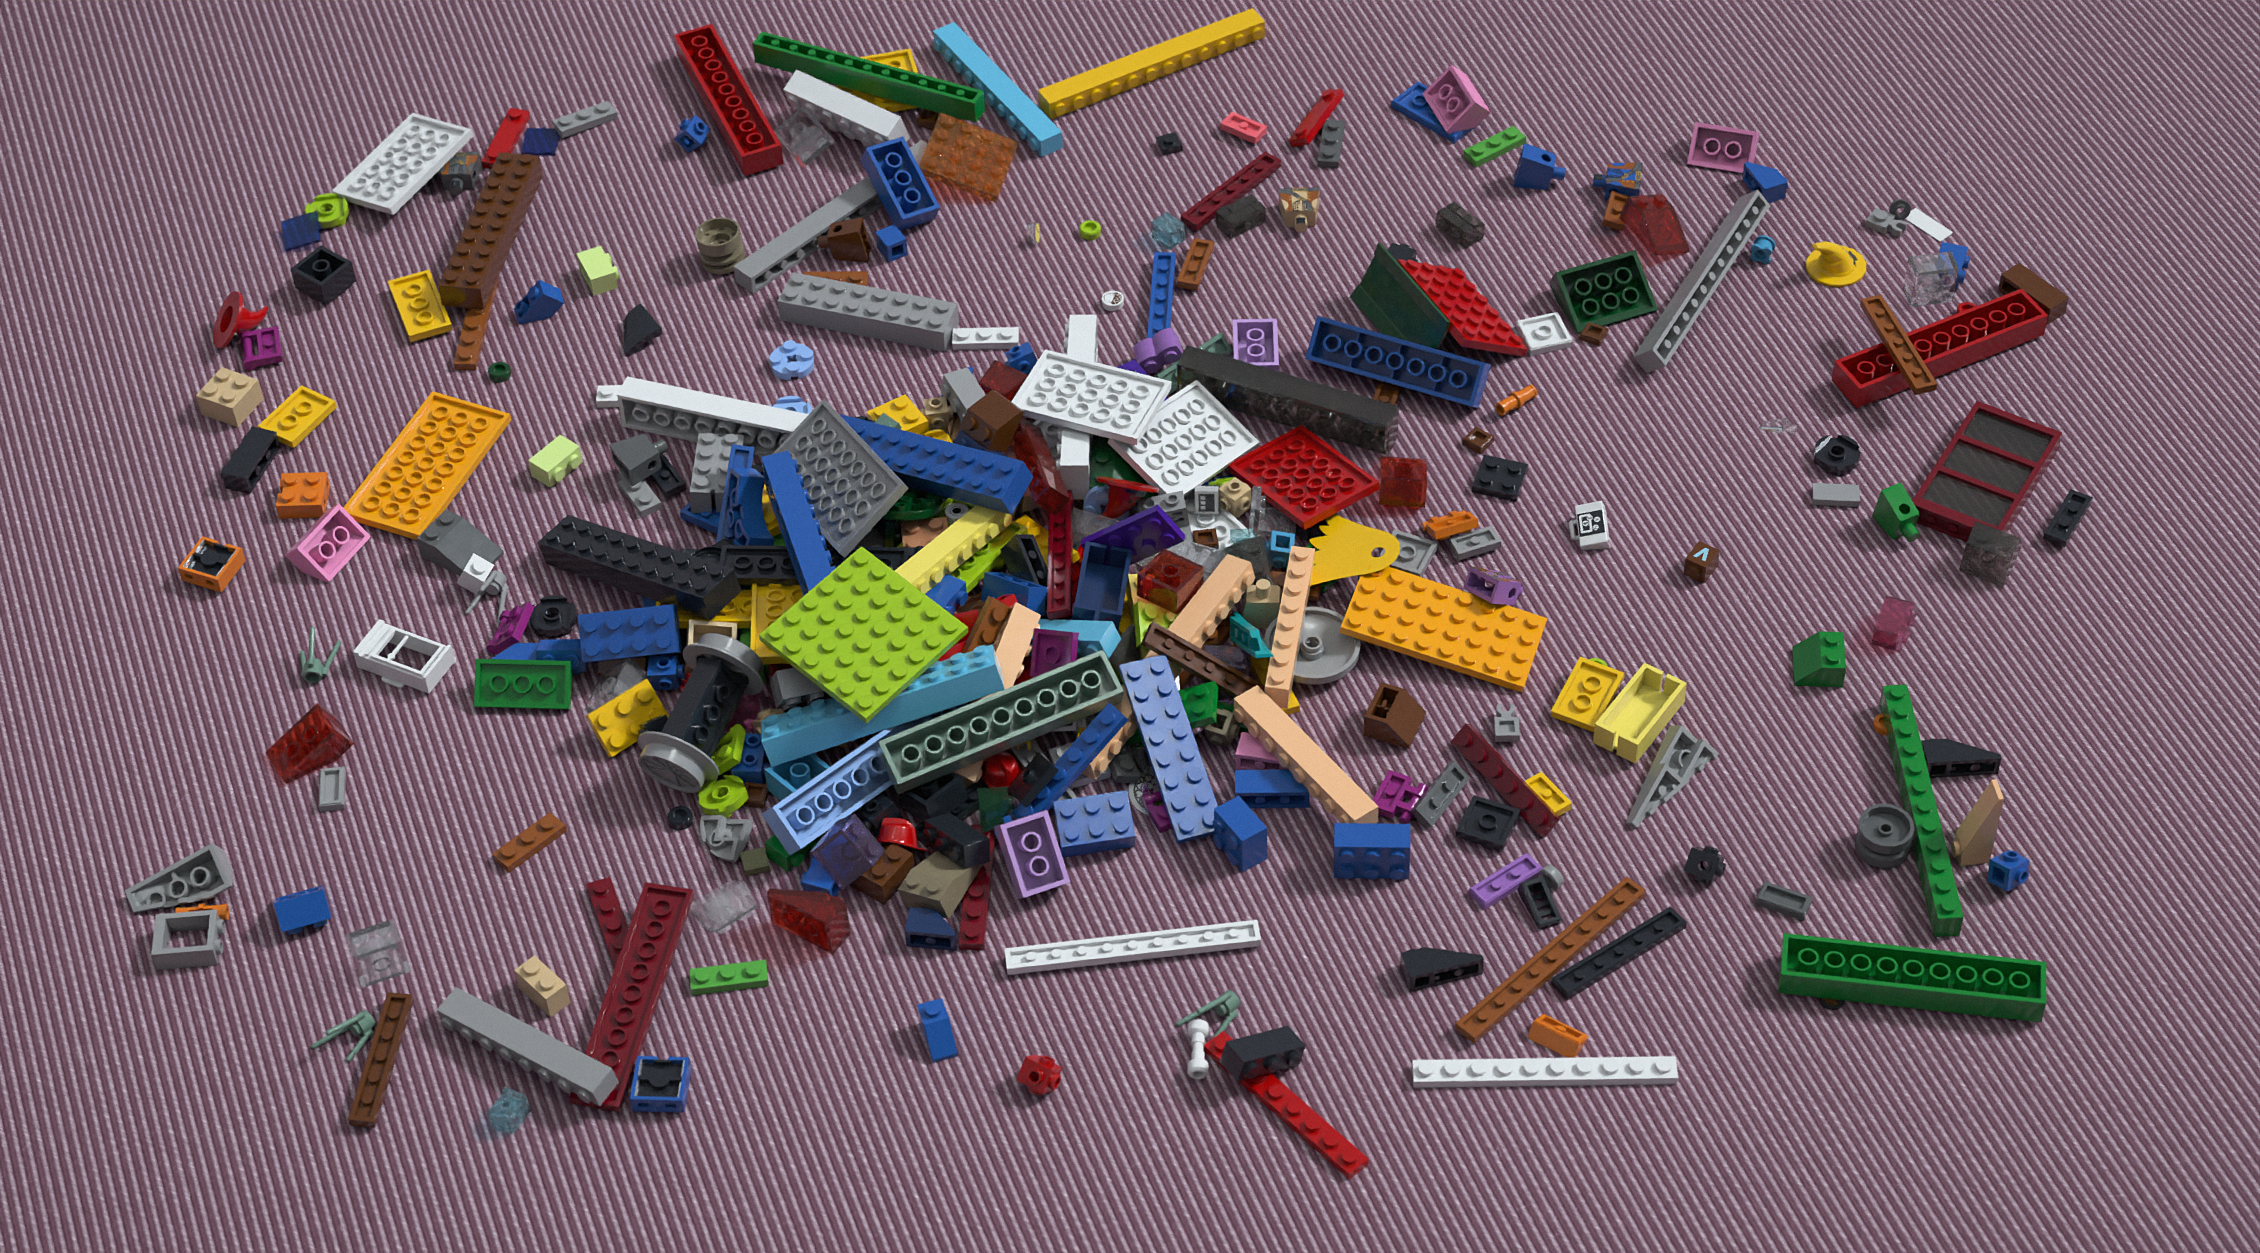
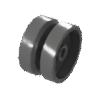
[1855,804,1915,868]

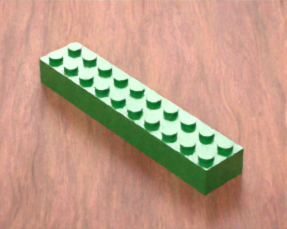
[1778,933,2046,1022]

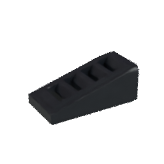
[1517,876,1563,929]

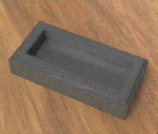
[1755,881,1813,921]

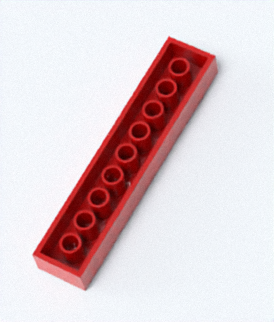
[674,24,784,176]
[1832,289,2048,408]

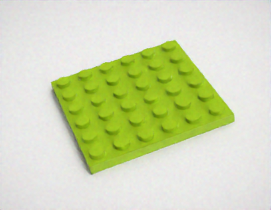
[759,546,968,724]

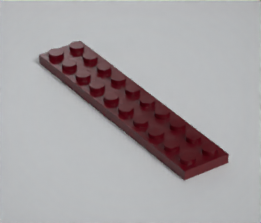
[569,882,695,1112]

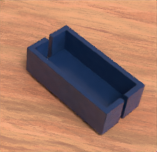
[1072,541,1132,631]

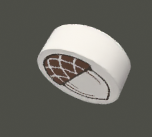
[1102,291,1124,311]

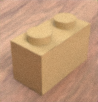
[514,955,571,1017]

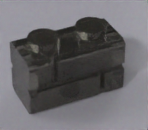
[1216,194,1266,239]
[1436,201,1485,249]

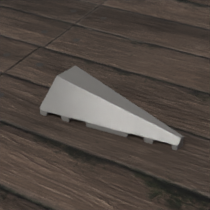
[1626,725,1719,828]

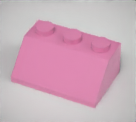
[1423,65,1491,133]
[1687,122,1759,173]
[285,504,371,583]

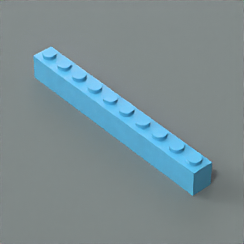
[932,22,1063,157]

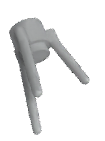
[465,570,509,624]

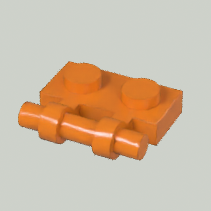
[1421,510,1479,540]

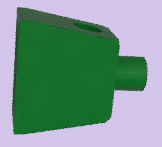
[1872,483,1920,542]

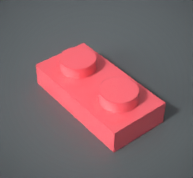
[1221,112,1267,144]

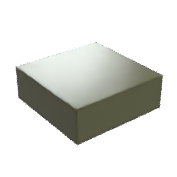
[740,847,770,876]

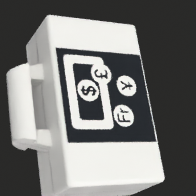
[1569,501,1611,550]

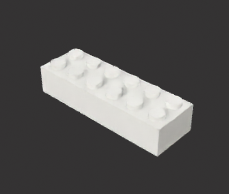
[783,70,909,147]

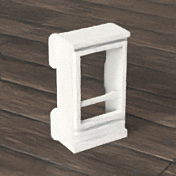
[353,619,456,694]

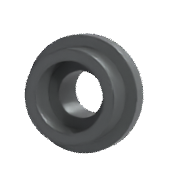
[1889,199,1911,220]

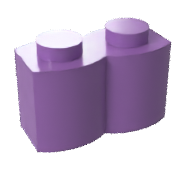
[1133,328,1183,374]

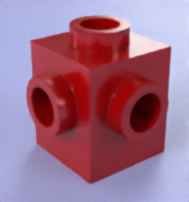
[1016,1054,1063,1095]

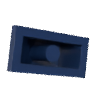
[905,907,957,951]

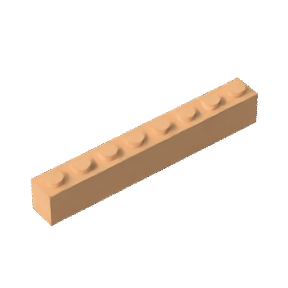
[1264,546,1315,709]
[954,602,1041,788]
[1233,685,1378,824]

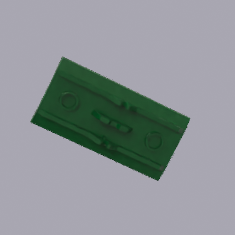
[1350,243,1450,349]

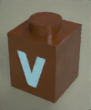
[1684,541,1720,583]

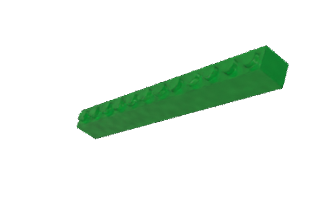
[752,31,985,123]
[1879,684,1964,937]

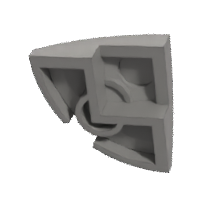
[700,815,753,862]

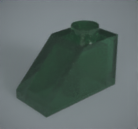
[977,787,1014,833]

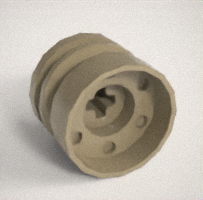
[695,217,746,274]

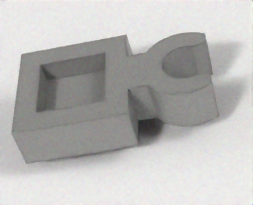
[1865,208,1907,237]
[1494,704,1520,742]

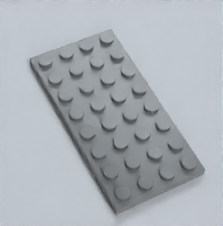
[762,399,909,558]

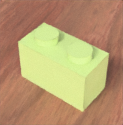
[577,246,619,296]
[528,435,583,488]

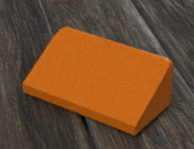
[1528,1014,1589,1058]

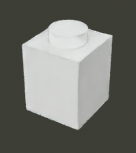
[457,553,494,595]

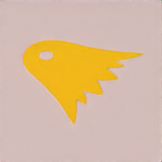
[1309,514,1400,586]

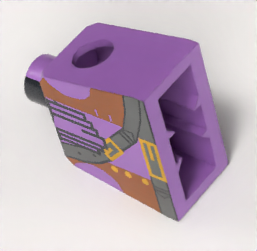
[1463,566,1523,605]

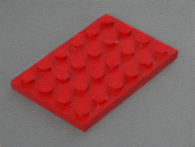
[1397,259,1528,356]
[1228,425,1381,530]

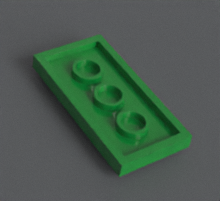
[474,659,572,709]
[1126,681,1218,746]

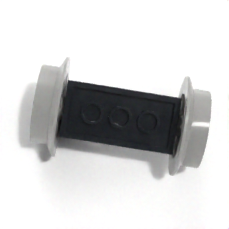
[637,633,764,793]

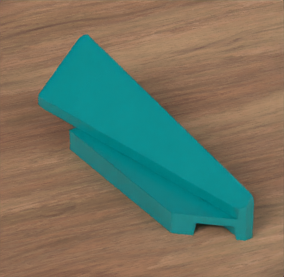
[1229,611,1274,658]

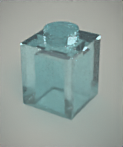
[1151,212,1185,250]

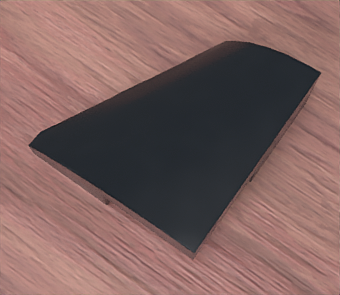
[623,304,663,357]

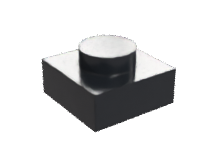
[1156,132,1183,156]

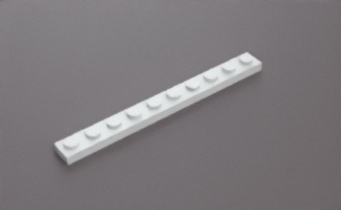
[1004,920,1261,975]
[1412,1056,1678,1088]

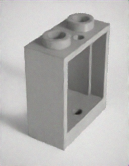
[151,909,225,970]

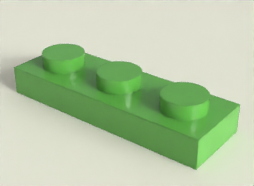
[1463,126,1527,168]
[690,960,769,996]

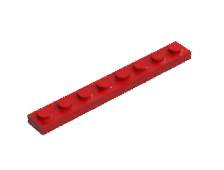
[1204,1031,1369,1180]

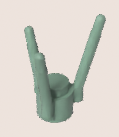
[300,626,341,683]
[1176,990,1241,1039]
[311,1010,376,1062]

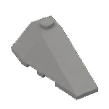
[125,843,233,913]

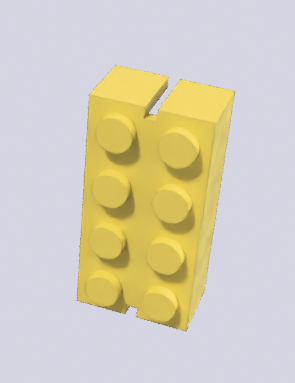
[1593,663,1687,764]

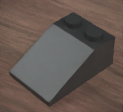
[416,509,504,576]

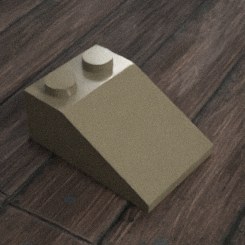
[898,851,984,919]

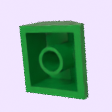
[1792,631,1846,687]

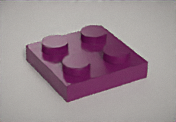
[1030,628,1079,677]

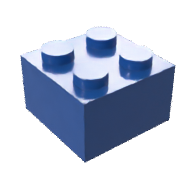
[1213,796,1267,872]

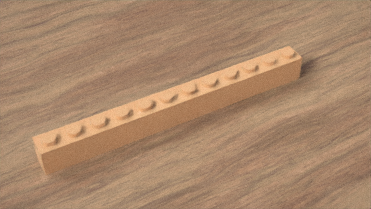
[1081,554,1255,780]

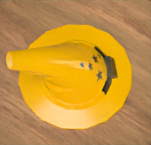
[1806,241,1866,287]

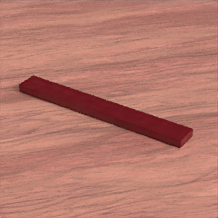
[1047,490,1073,620]

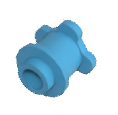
[1749,235,1775,264]

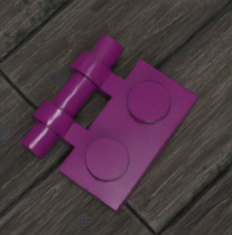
[1372,770,1428,824]

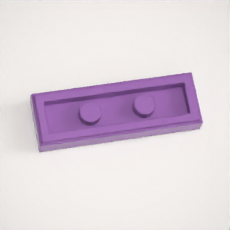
[1468,853,1542,910]

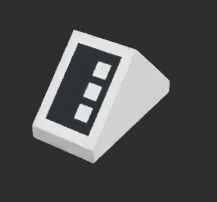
[1195,486,1219,514]

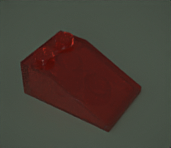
[1620,194,1690,256]
[1379,456,1427,510]
[265,703,354,783]
[767,888,851,955]

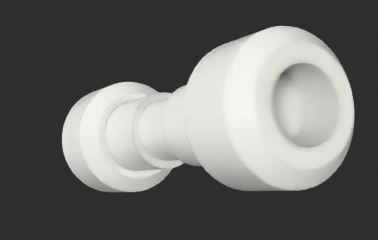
[1187,1019,1209,1079]

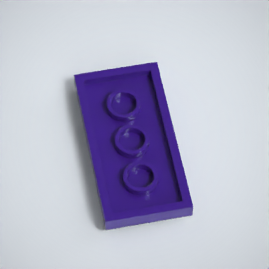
[1081,504,1185,566]

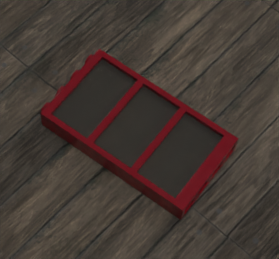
[1912,401,2062,553]

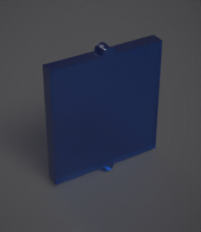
[521,127,560,156]
[281,211,322,252]

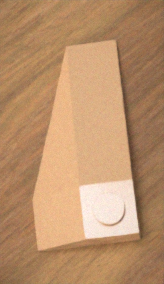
[1951,779,2004,866]

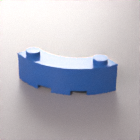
[726,467,774,546]

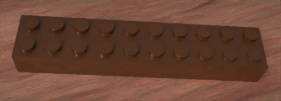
[438,152,543,309]

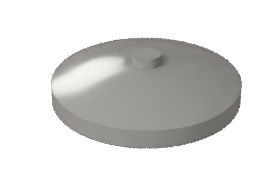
[1264,607,1360,684]

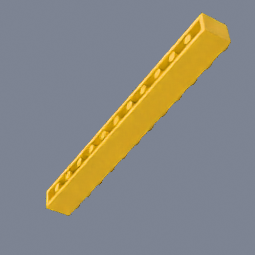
[1038,8,1265,120]

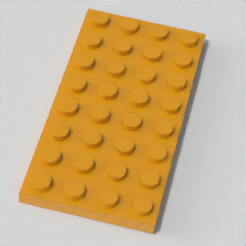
[343,391,511,540]
[1339,564,1547,693]

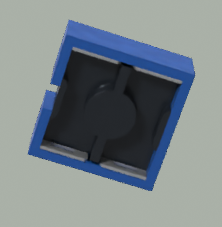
[630,1056,692,1113]

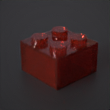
[1137,548,1204,614]

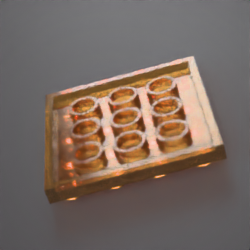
[919,113,1019,202]

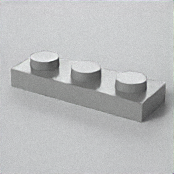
[552,101,618,138]

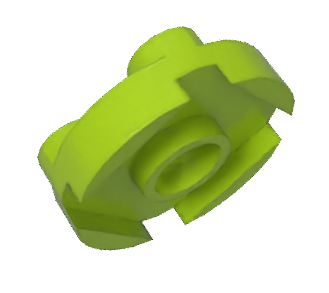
[305,193,349,230]
[698,775,749,819]

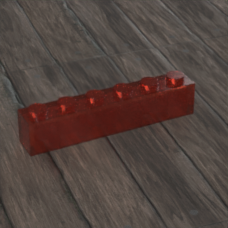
[1010,417,1071,516]

